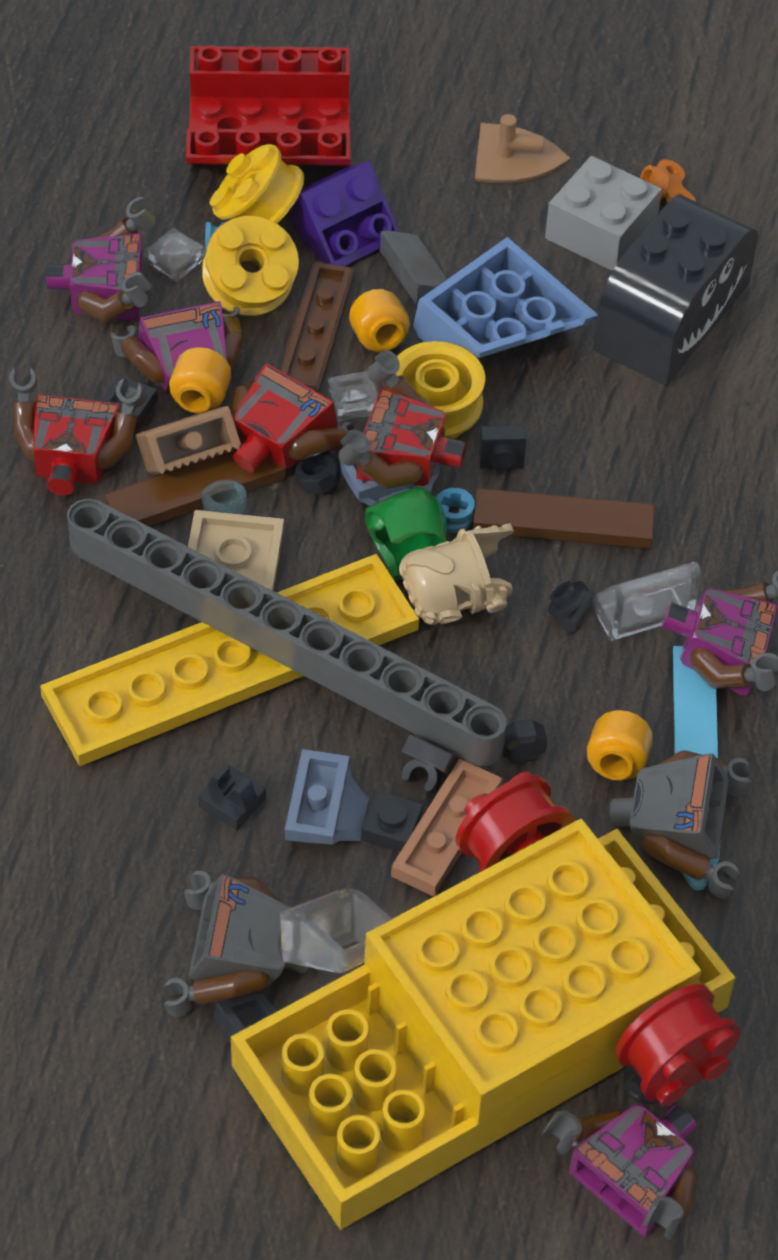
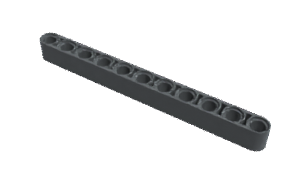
[67,499,507,766]

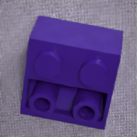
[288,161,400,266]

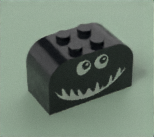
[593,195,758,386]

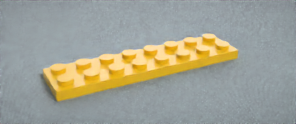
[40,554,419,767]

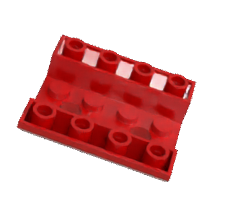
[186,46,350,166]

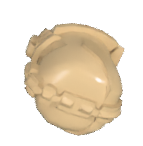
[399,523,514,625]

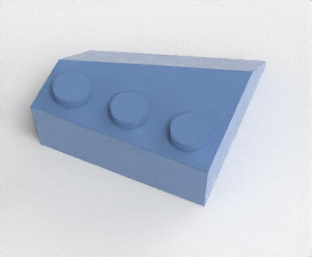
[412,237,598,358]

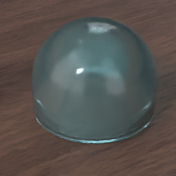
[202,480,247,515]

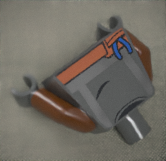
[610,750,752,899]
[164,870,314,1017]

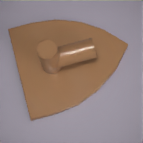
[475,114,570,183]

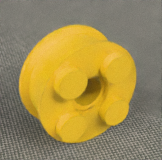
[210,144,304,224]
[202,216,299,317]
[395,341,485,439]

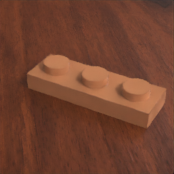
[391,759,502,897]

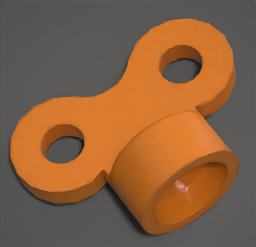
[640,159,696,203]

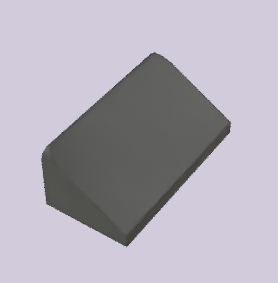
[380,230,447,306]

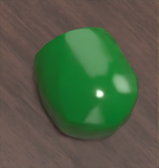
[365,487,448,581]

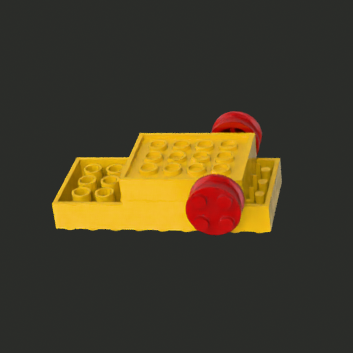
[231,771,741,1230]

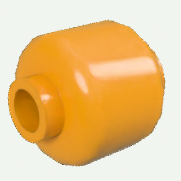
[349,289,410,352]
[169,347,231,413]
[587,710,653,781]

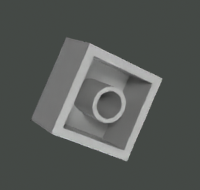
[545,156,662,271]

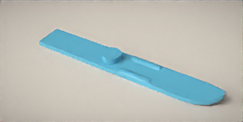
[673,646,721,890]

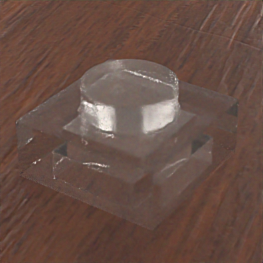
[145,228,205,281]
[328,371,378,421]

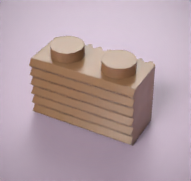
[136,406,241,475]

